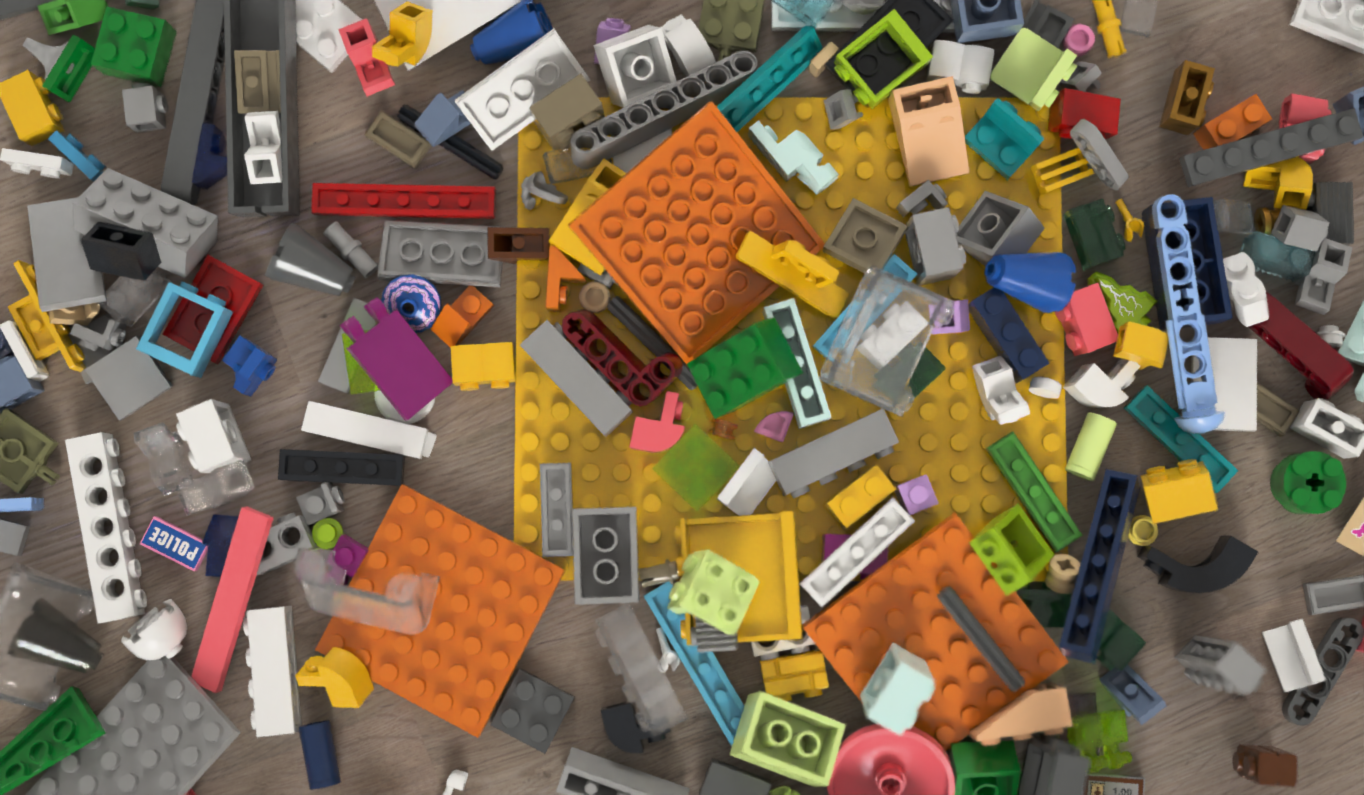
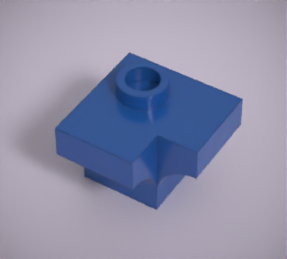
[222,335,278,397]

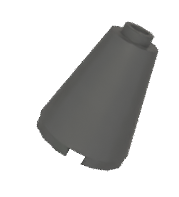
[265,223,356,296]

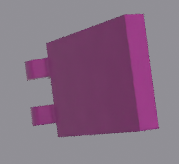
[339,297,453,421]

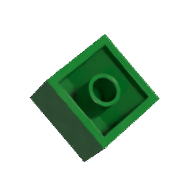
[949,740,1021,795]

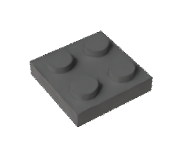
[490,668,575,754]

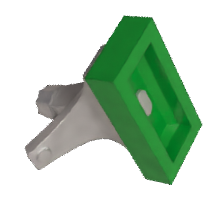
[23,34,95,103]

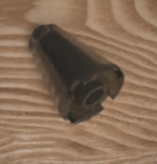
[7,597,104,674]

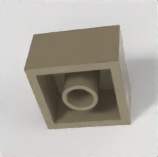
[529,73,605,153]

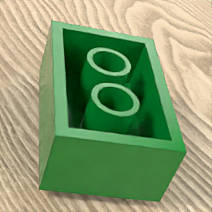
[687,317,803,419]

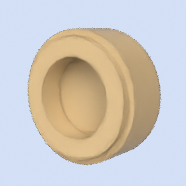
[579,281,611,313]

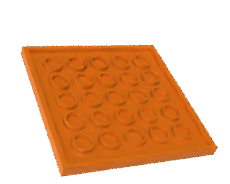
[568,101,825,366]
[315,484,566,738]
[802,512,1069,751]

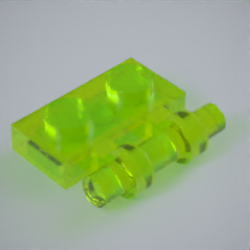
[1067,709,1132,774]

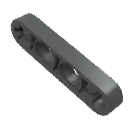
[1282,617,1364,726]

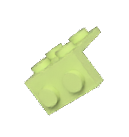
[990,28,1077,111]
[667,549,759,635]

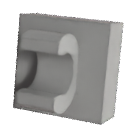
[1059,61,1102,92]
[824,89,863,129]

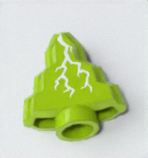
[1087,271,1158,333]

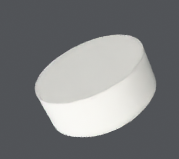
[1029,377,1062,398]

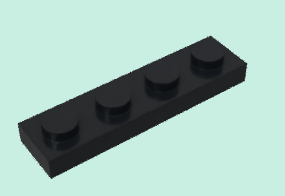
[278,449,405,486]

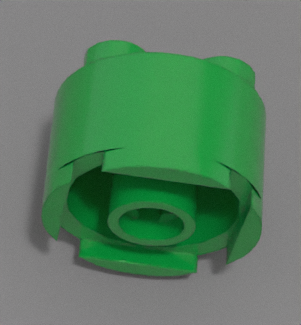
[1270,451,1346,515]

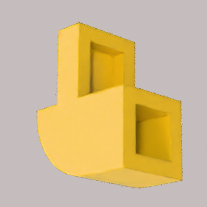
[372,1,432,67]
[1243,157,1313,210]
[1113,321,1168,370]
[295,647,374,708]

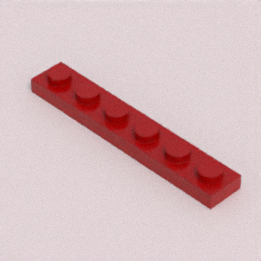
[311,183,496,219]

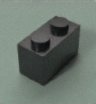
[81,222,161,281]

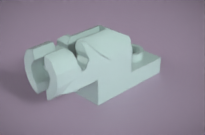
[748,120,839,195]

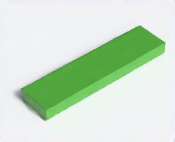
[986,431,1083,552]

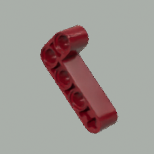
[1248,292,1354,401]
[562,309,683,406]

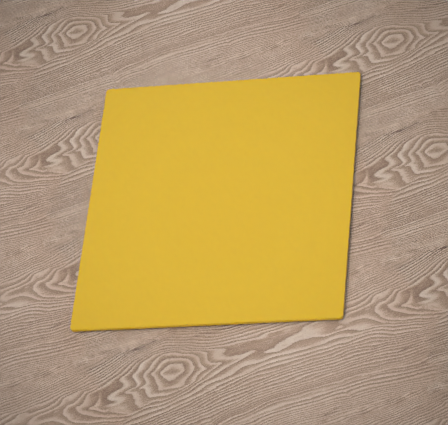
[514,97,1068,582]

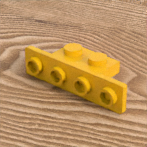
[736,231,849,319]
[8,260,86,372]

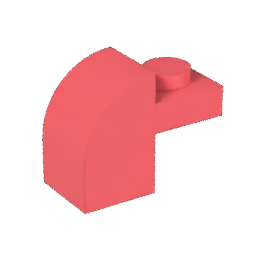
[339,18,395,96]
[630,391,685,453]

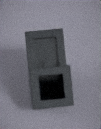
[601,700,671,754]

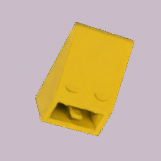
[549,158,626,276]

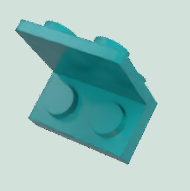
[965,98,1044,180]

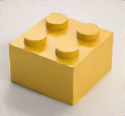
[1140,459,1218,524]

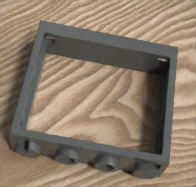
[1017,733,1091,795]

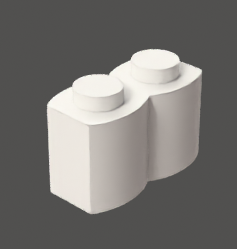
[926,40,995,94]
[1223,252,1269,327]

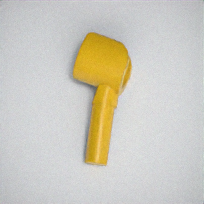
[1115,199,1144,242]

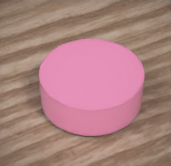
[1062,24,1095,56]

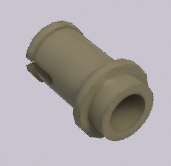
[639,559,680,588]

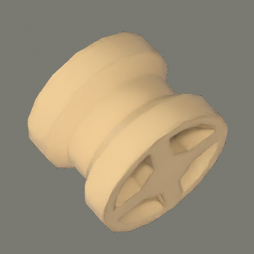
[1045,554,1081,594]

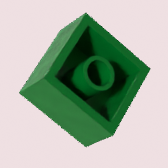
[91,6,177,88]

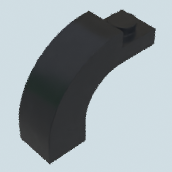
[1137,535,1258,593]

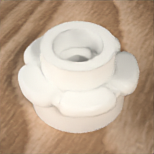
[1316,325,1346,348]

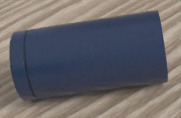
[298,720,341,790]

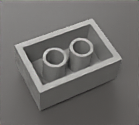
[572,507,640,605]

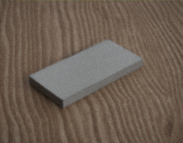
[27,197,107,312]
[377,220,503,287]

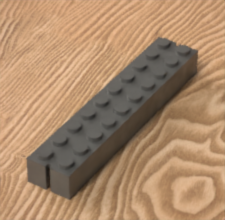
[224,0,300,217]

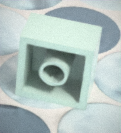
[860,643,935,736]

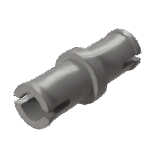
[323,221,379,279]

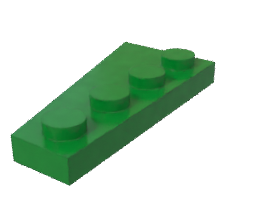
[0,686,106,795]

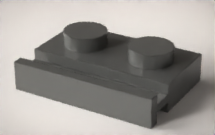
[1010,0,1074,48]

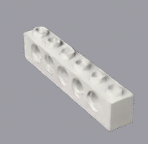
[65,432,147,623]

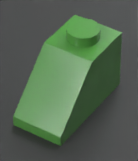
[37,0,107,35]

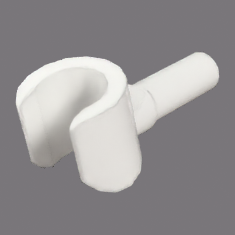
[656,627,680,673]
[442,770,468,795]

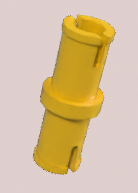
[1092,0,1127,58]

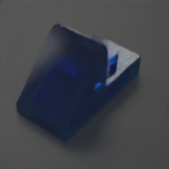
[192,123,227,190]
[202,514,239,577]

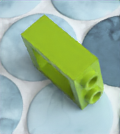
[834,9,933,109]
[969,503,1055,596]

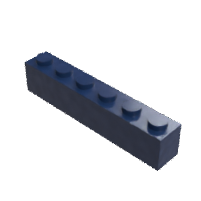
[1059,469,1140,664]

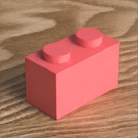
[1055,283,1118,356]

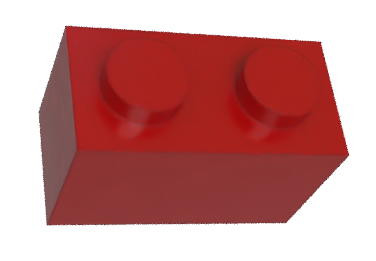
[1048,88,1121,140]

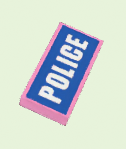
[140,516,212,571]

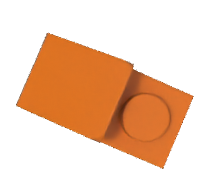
[546,246,587,312]
[431,286,495,348]

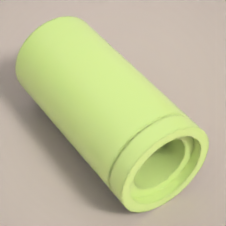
[1065,412,1117,481]

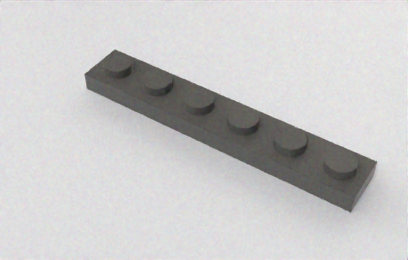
[1179,108,1363,187]

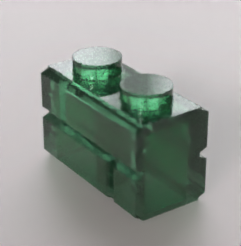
[1063,199,1125,271]

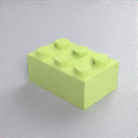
[729,691,846,787]

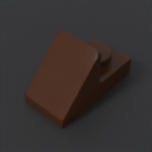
[487,227,550,264]

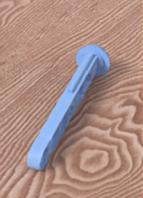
[1152,194,1225,434]

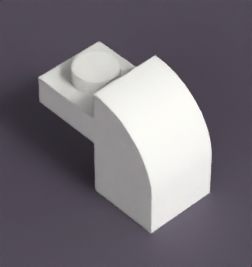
[660,15,716,77]
[244,111,282,184]
[972,356,1030,425]
[1063,359,1141,408]

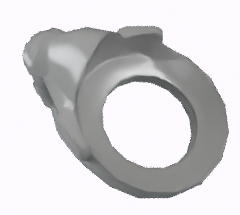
[521,172,568,210]

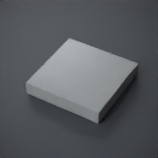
[84,336,173,421]

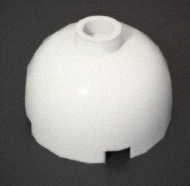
[121,599,187,660]

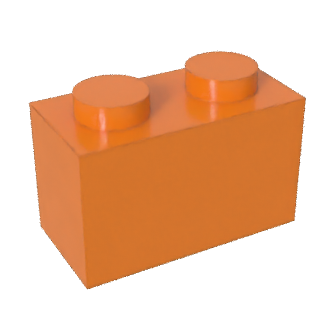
[1193,94,1272,150]

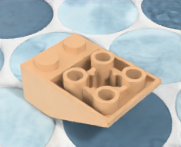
[888,76,969,187]
[968,682,1072,745]

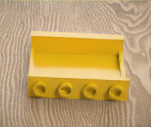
[675,511,803,645]

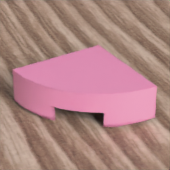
[754,411,794,443]

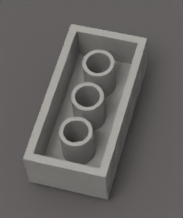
[73,168,218,278]

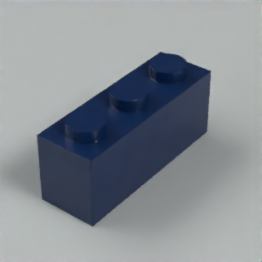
[968,287,1049,383]

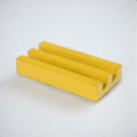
[1030,148,1094,195]

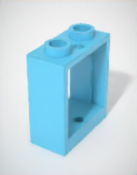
[136,281,233,378]

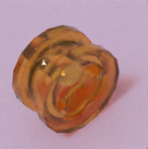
[708,418,738,440]

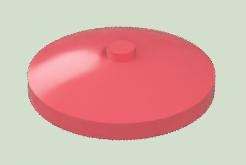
[827,724,955,795]

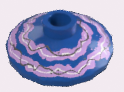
[381,274,442,333]

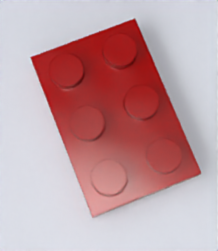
[162,255,264,364]

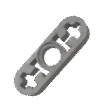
[1070,119,1129,190]

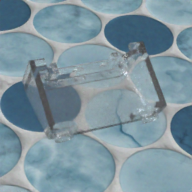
[820,266,955,416]
[294,548,440,635]
[0,562,94,711]

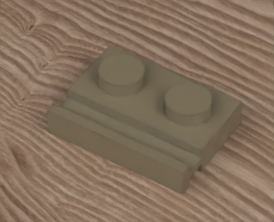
[234,50,281,114]

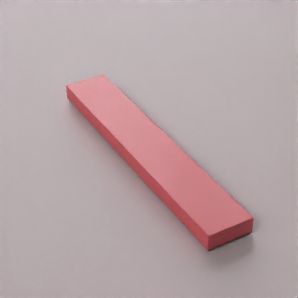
[191,506,274,693]

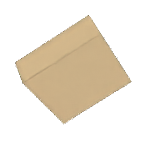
[809,42,839,78]

